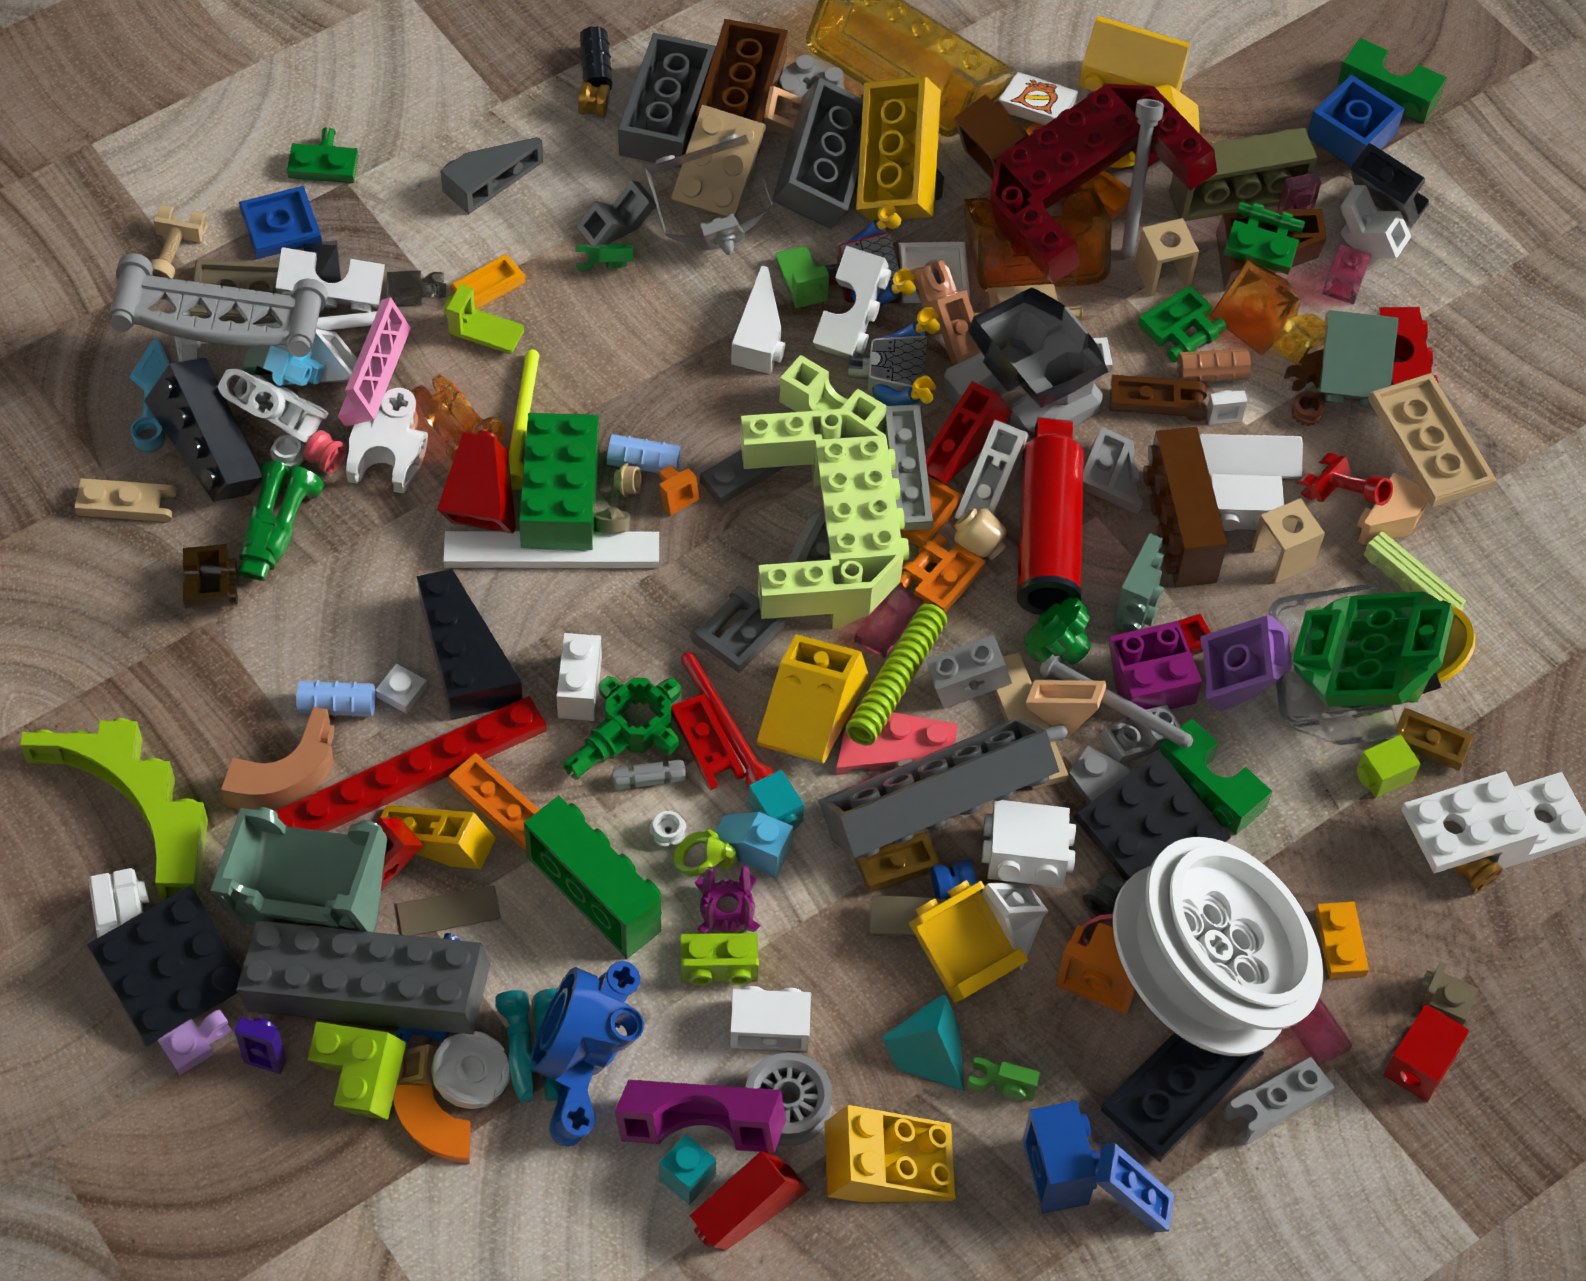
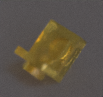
[1273,313,1326,365]

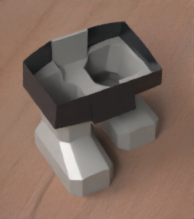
[943,287,1108,440]

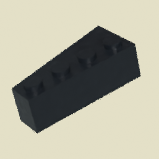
[144,358,263,502]
[417,569,523,720]

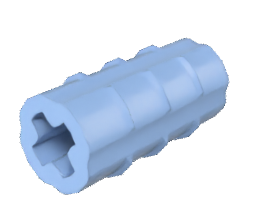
[607,434,682,475]
[296,680,376,718]

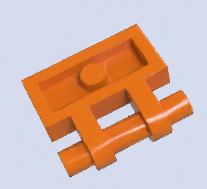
[896,534,986,613]

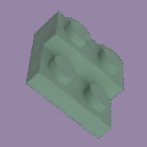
[1113,533,1165,633]

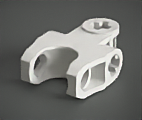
[218,369,329,443]
[346,388,428,493]

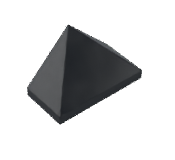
[303,240,341,283]

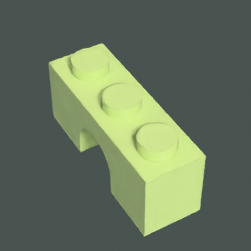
[779,355,886,432]

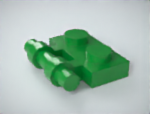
[1223,201,1305,275]
[1138,285,1227,362]

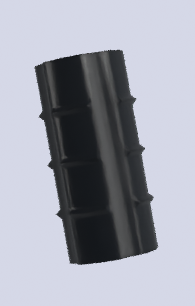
[580,26,612,90]

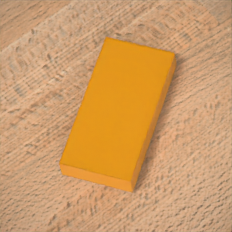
[450,254,526,309]

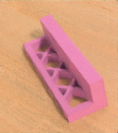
[338,297,411,427]

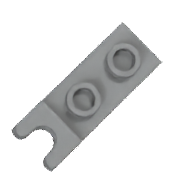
[1224,1057,1335,1144]

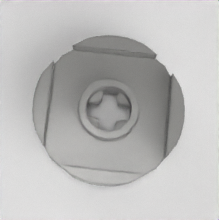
[780,55,844,98]

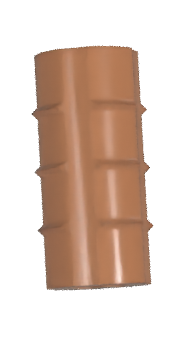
[1177,348,1251,382]

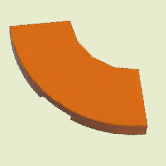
[393,1084,471,1164]

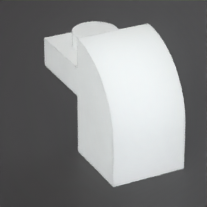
[1340,185,1411,259]

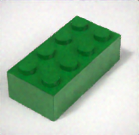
[519,413,600,550]
[524,795,662,959]

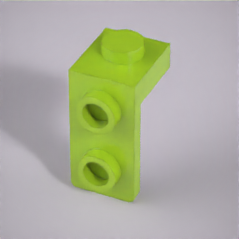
[444,284,524,354]

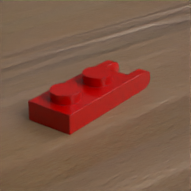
[671,693,745,791]

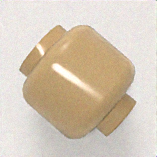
[954,507,1007,560]

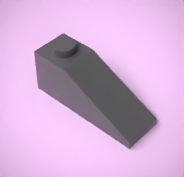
[440,137,543,214]

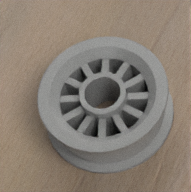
[745,1052,832,1146]

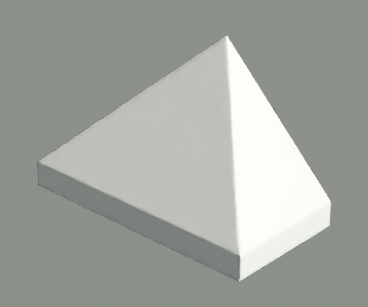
[311,329,357,383]

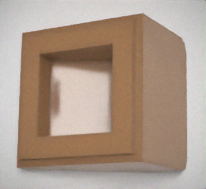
[397,1044,437,1090]

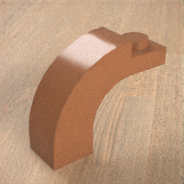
[221,707,335,811]

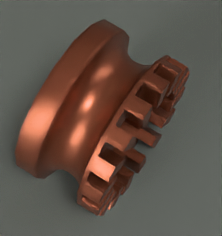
[1291,391,1325,426]

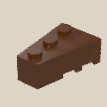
[1216,209,1327,292]

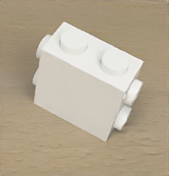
[981,800,1076,888]

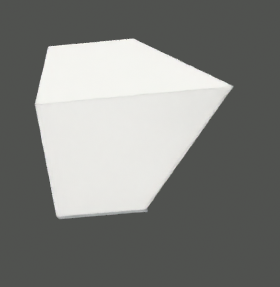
[982,883,1049,971]

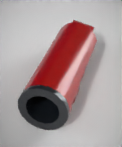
[1017,417,1084,615]

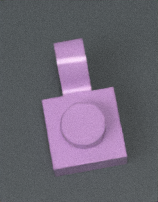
[158,1009,232,1076]

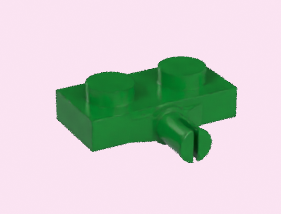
[287,127,359,183]

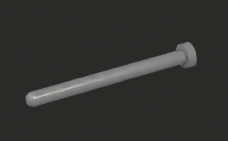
[1040,655,1193,748]

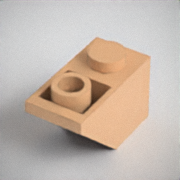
[1357,472,1428,545]

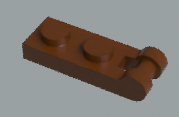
[1110,374,1207,421]

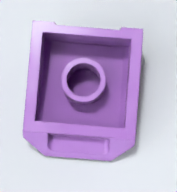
[1201,615,1292,712]

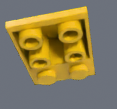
[756,634,869,764]
[824,1105,956,1203]

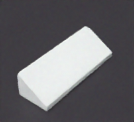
[1200,434,1303,479]

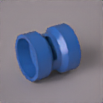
[931,859,976,899]

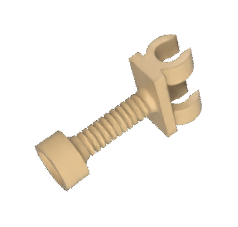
[150,205,208,279]

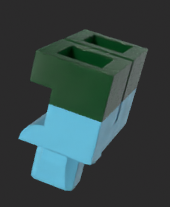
[241,345,325,386]

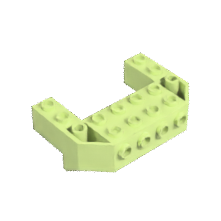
[740,409,909,629]

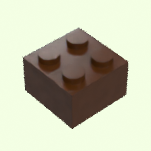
[954,94,1029,181]

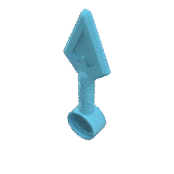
[129,339,170,452]

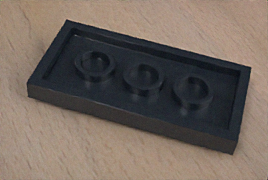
[1101,1032,1264,1162]

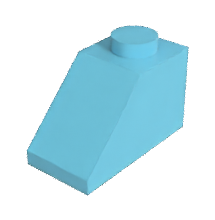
[715,812,793,877]

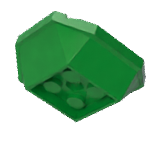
[1292,591,1454,707]

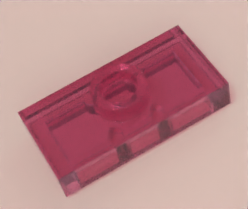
[1291,997,1352,1066]

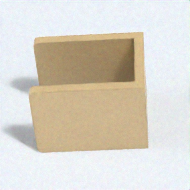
[1135,218,1199,296]
[1252,498,1325,583]

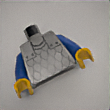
[848,307,940,409]

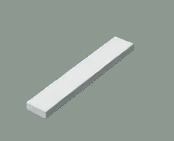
[443,531,659,568]

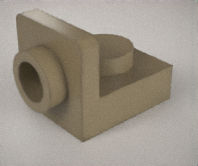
[1418,961,1479,1026]

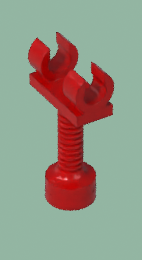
[1297,453,1393,506]

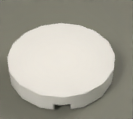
[431,1031,510,1109]

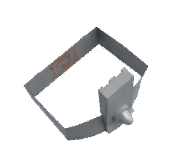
[645,134,772,255]

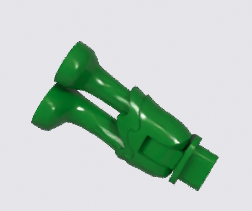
[238,461,324,581]

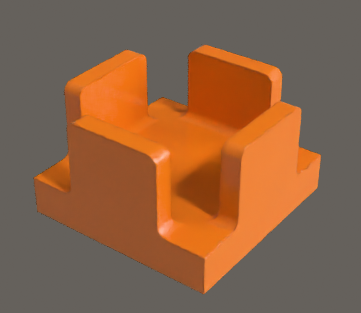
[1055,923,1136,1015]

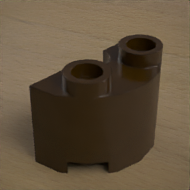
[183,544,238,609]

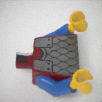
[823,203,915,308]

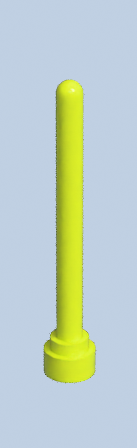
[508,349,539,491]

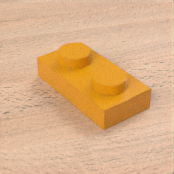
[1315,901,1369,979]

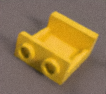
[909,880,1028,1003]

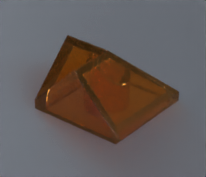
[1210,260,1301,355]

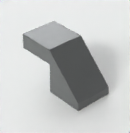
[576,180,656,246]

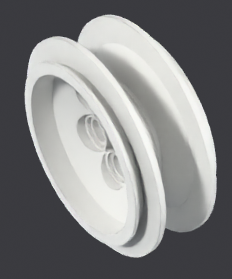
[1113,837,1323,1056]

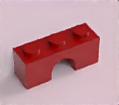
[1377,307,1439,385]

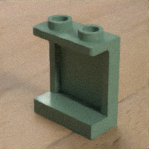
[1317,310,1399,408]

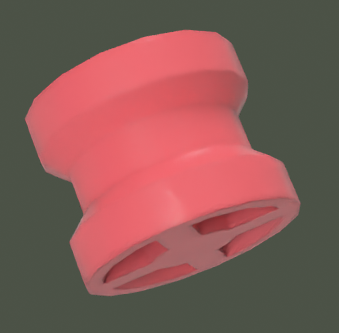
[303,430,347,474]

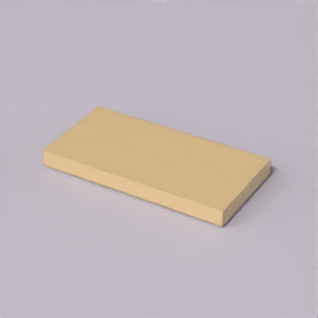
[1368,373,1497,507]

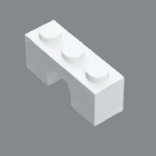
[813,246,891,359]
[275,247,385,313]

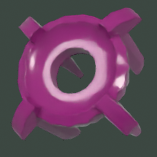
[695,865,761,933]

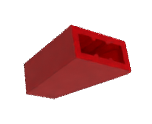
[437,430,516,534]
[689,1151,810,1250]

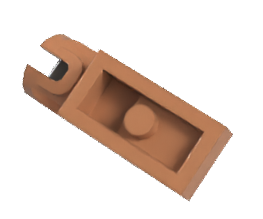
[910,259,981,366]

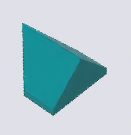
[882,994,965,1091]

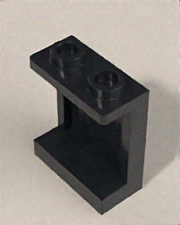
[1349,142,1429,228]

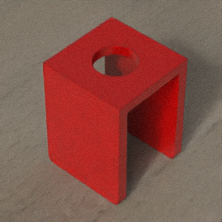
[1383,1005,1469,1103]

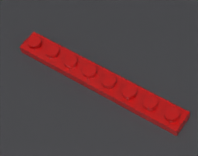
[275,696,547,832]

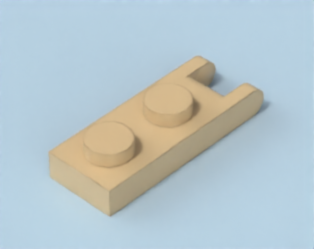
[74,478,177,522]

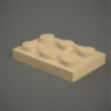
[671,105,766,218]

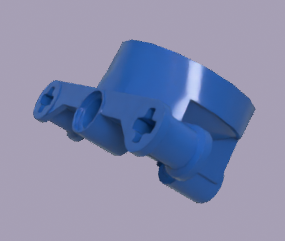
[530,961,645,1147]

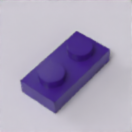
[234,1017,286,1074]

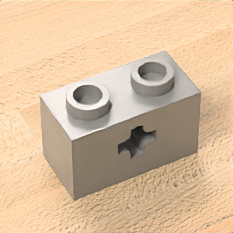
[925,634,1012,709]

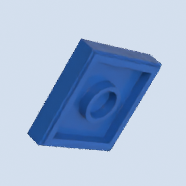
[239,186,322,259]

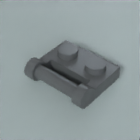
[689,586,786,673]

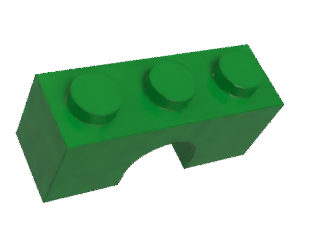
[1337,38,1447,124]
[1159,718,1273,835]

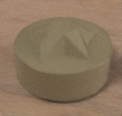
[594,507,630,534]

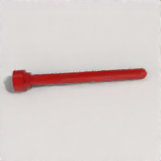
[681,652,774,789]

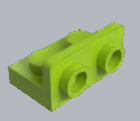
[681,933,759,986]

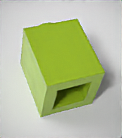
[1356,734,1421,798]

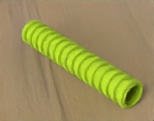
[846,603,947,746]

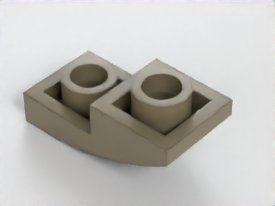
[870,896,948,939]

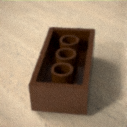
[695,19,788,153]
[1143,427,1228,588]

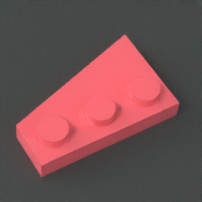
[836,706,958,775]

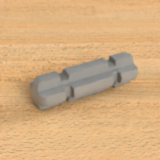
[612,759,686,790]

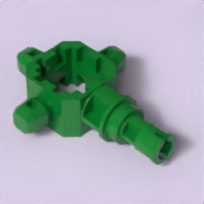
[562,676,681,780]

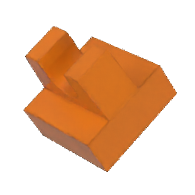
[658,465,700,516]

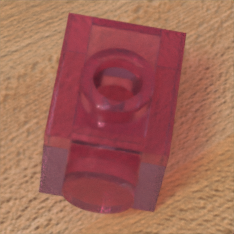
[1322,244,1371,305]

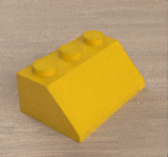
[1079,15,1191,92]

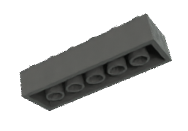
[818,716,1060,858]
[236,921,490,1035]

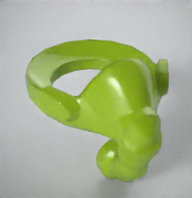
[673,828,738,876]

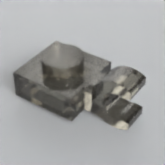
[386,270,446,307]

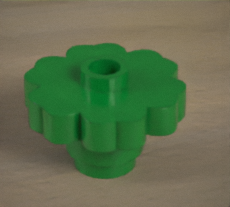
[1024,597,1091,665]

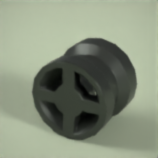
[1083,873,1124,916]

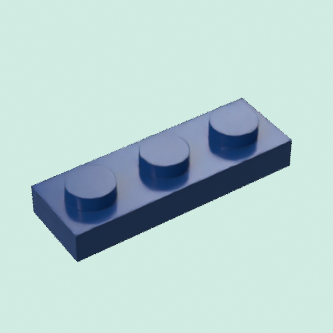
[1095,1144,1174,1232]

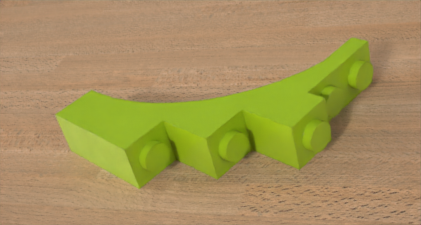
[20,718,208,900]

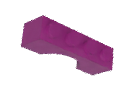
[615,1079,786,1153]

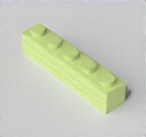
[1364,531,1466,611]

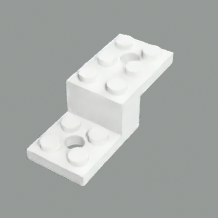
[1401,771,1586,874]

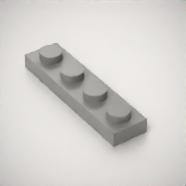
[885,404,933,531]

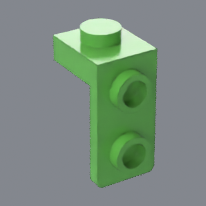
[775,246,829,308]

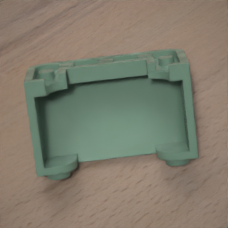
[210,807,387,932]

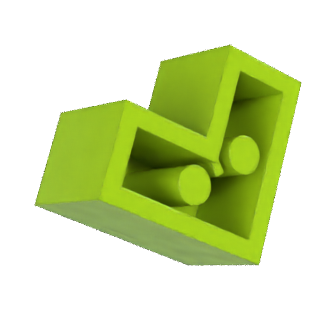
[307,1021,406,1120]

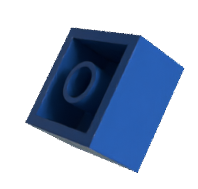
[1307,75,1404,166]
[1022,1100,1100,1214]

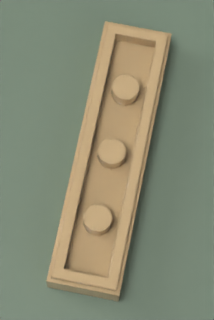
[994,652,1068,790]

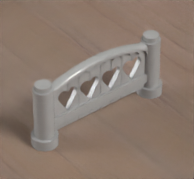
[108,253,327,357]

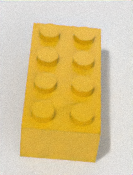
[856,76,941,222]

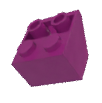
[1108,621,1202,719]

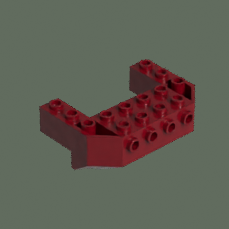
[989,84,1218,284]

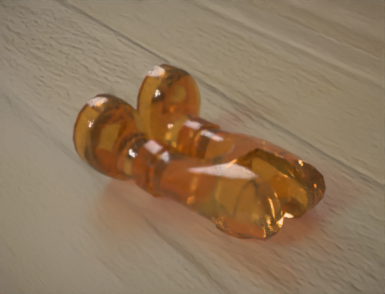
[411,374,506,462]

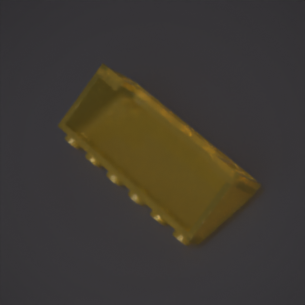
[806,0,1016,137]

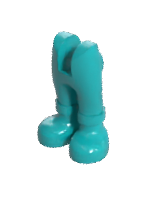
[495,988,562,1103]

